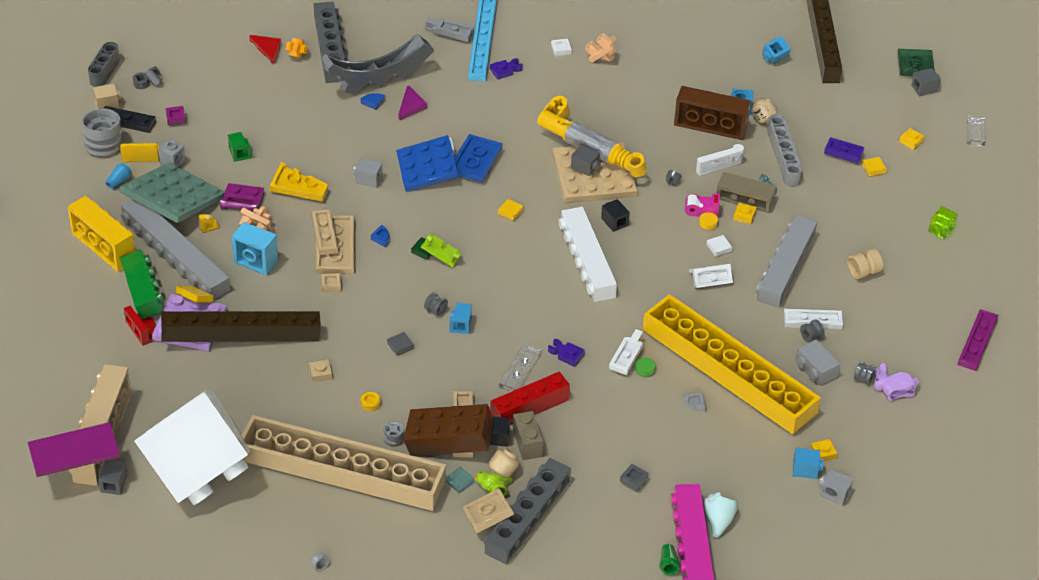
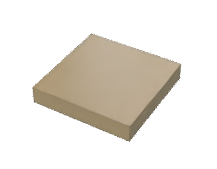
[462,488,514,534]

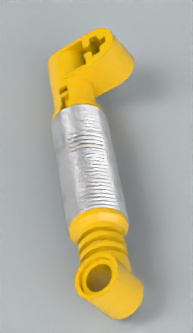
[537,96,647,178]

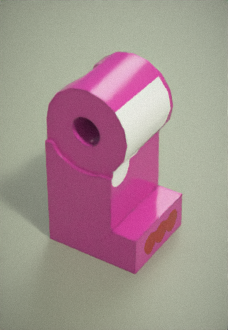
[685,193,720,217]

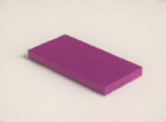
[27,422,120,477]

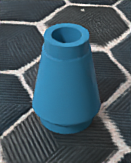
[105,163,132,190]

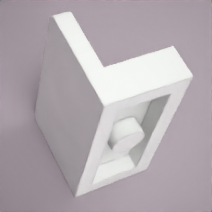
[689,264,733,288]

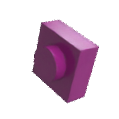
[165,106,186,125]

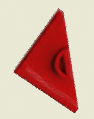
[249,35,281,64]

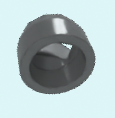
[666,170,682,185]

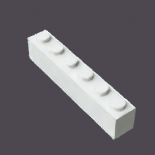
[558,207,617,302]

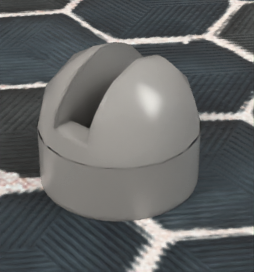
[310,553,329,571]

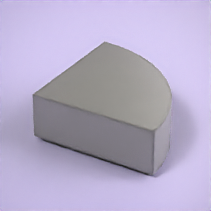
[682,392,706,412]

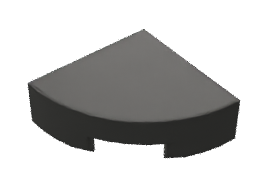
[145,66,162,86]

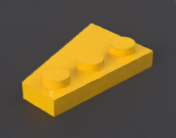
[270,162,328,202]

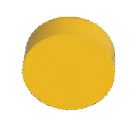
[699,212,718,230]
[360,392,381,411]

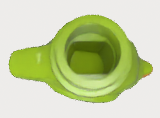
[474,471,513,496]

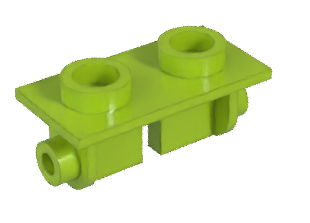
[421,233,462,268]

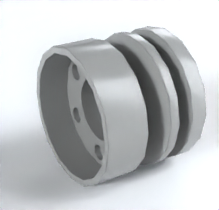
[81,108,122,156]

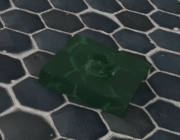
[897,48,935,76]

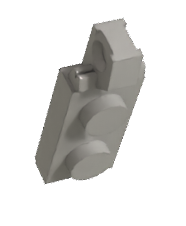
[425,18,474,42]

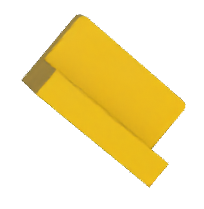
[120,143,159,162]

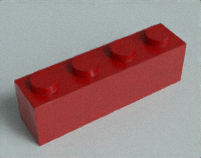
[490,371,570,425]

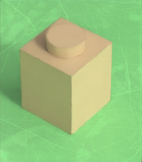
[93,84,121,109]

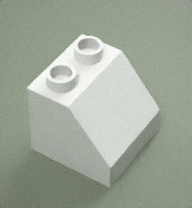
[135,387,250,506]

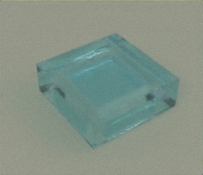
[446,466,474,493]

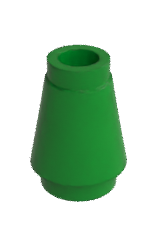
[659,544,680,575]

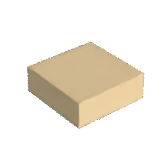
[321,273,341,292]

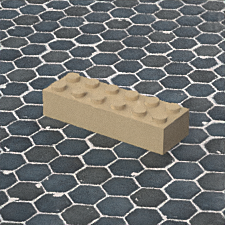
[69,364,132,486]

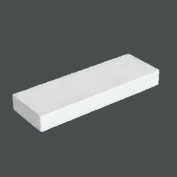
[783,309,843,329]

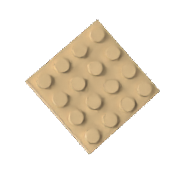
[552,142,637,203]

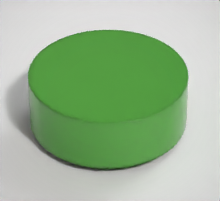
[635,358,655,377]

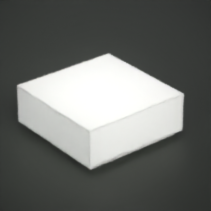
[551,39,572,56]
[706,235,732,257]

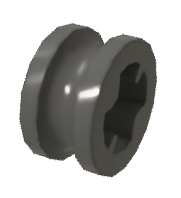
[133,72,149,89]

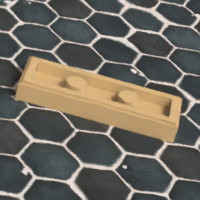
[311,209,338,255]

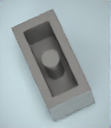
[795,340,841,386]

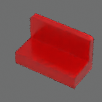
[123,305,156,346]

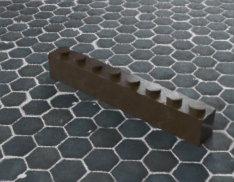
[806,0,842,83]
[161,311,321,342]

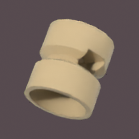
[847,249,883,279]

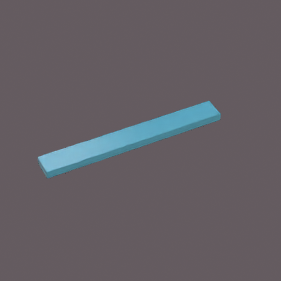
[468,0,497,81]

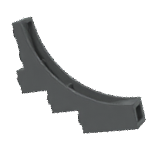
[321,34,434,96]

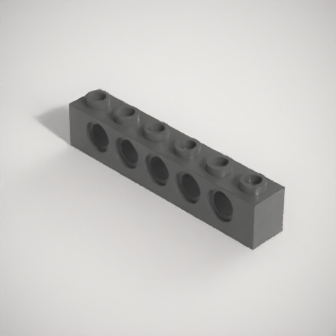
[313,1,347,83]
[483,458,571,565]

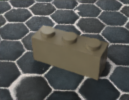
[716,172,776,213]

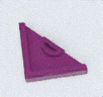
[398,86,427,120]

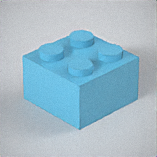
[232,222,278,276]

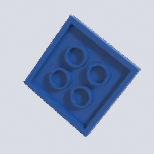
[396,135,459,192]

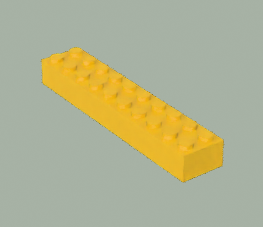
[642,294,821,435]

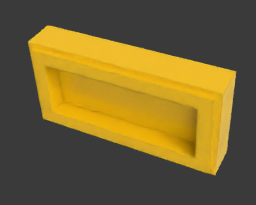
[175,286,214,303]

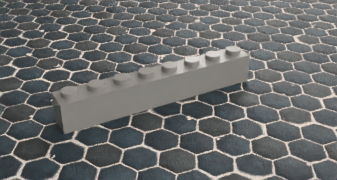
[121,199,230,301]

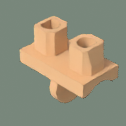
[585,33,617,63]
[239,206,275,233]

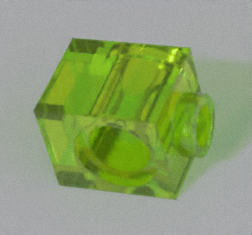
[928,206,958,239]

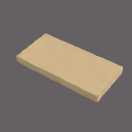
[316,215,354,274]

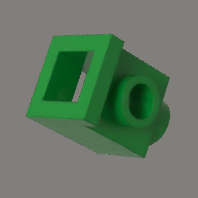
[228,132,251,162]

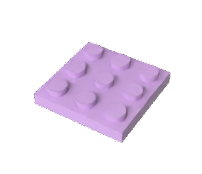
[152,294,227,352]

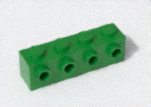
[120,249,164,320]

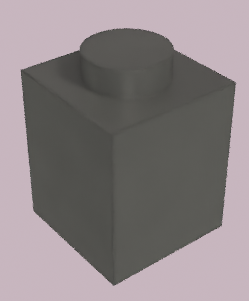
[911,68,941,97]
[571,145,601,176]
[98,460,127,495]

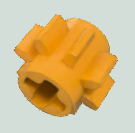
[285,38,308,58]

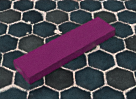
[957,309,998,371]

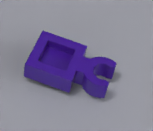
[490,58,523,80]
[548,338,585,367]

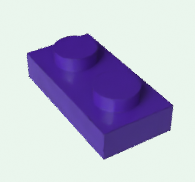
[824,137,865,164]

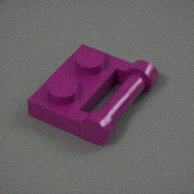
[220,183,264,212]

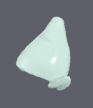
[703,492,738,538]

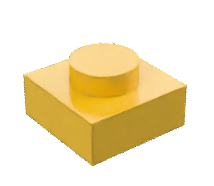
[899,128,925,150]
[733,203,756,224]
[810,439,838,462]

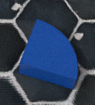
[361,93,385,110]
[370,225,389,248]

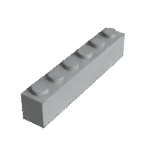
[756,215,817,308]

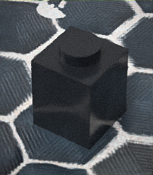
[601,199,630,232]
[489,417,510,447]

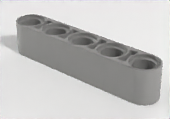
[767,114,802,187]

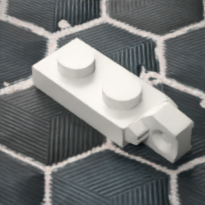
[609,329,643,375]

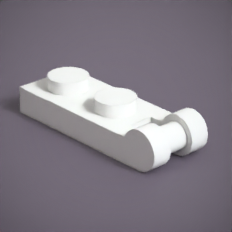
[696,144,744,176]

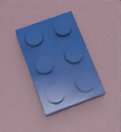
[454,134,503,183]

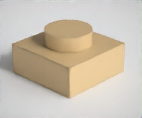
[309,359,332,382]

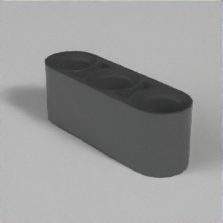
[88,42,120,87]

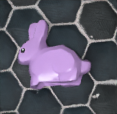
[874,363,920,401]

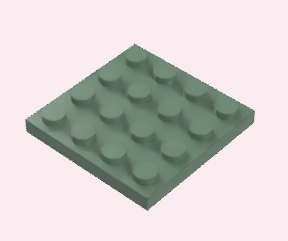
[120,163,225,223]

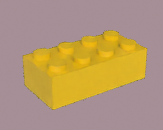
[67,195,136,272]

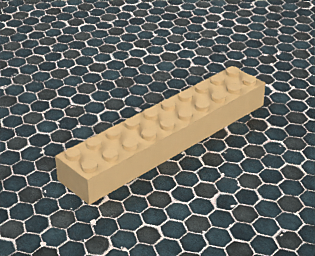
[241,415,446,511]

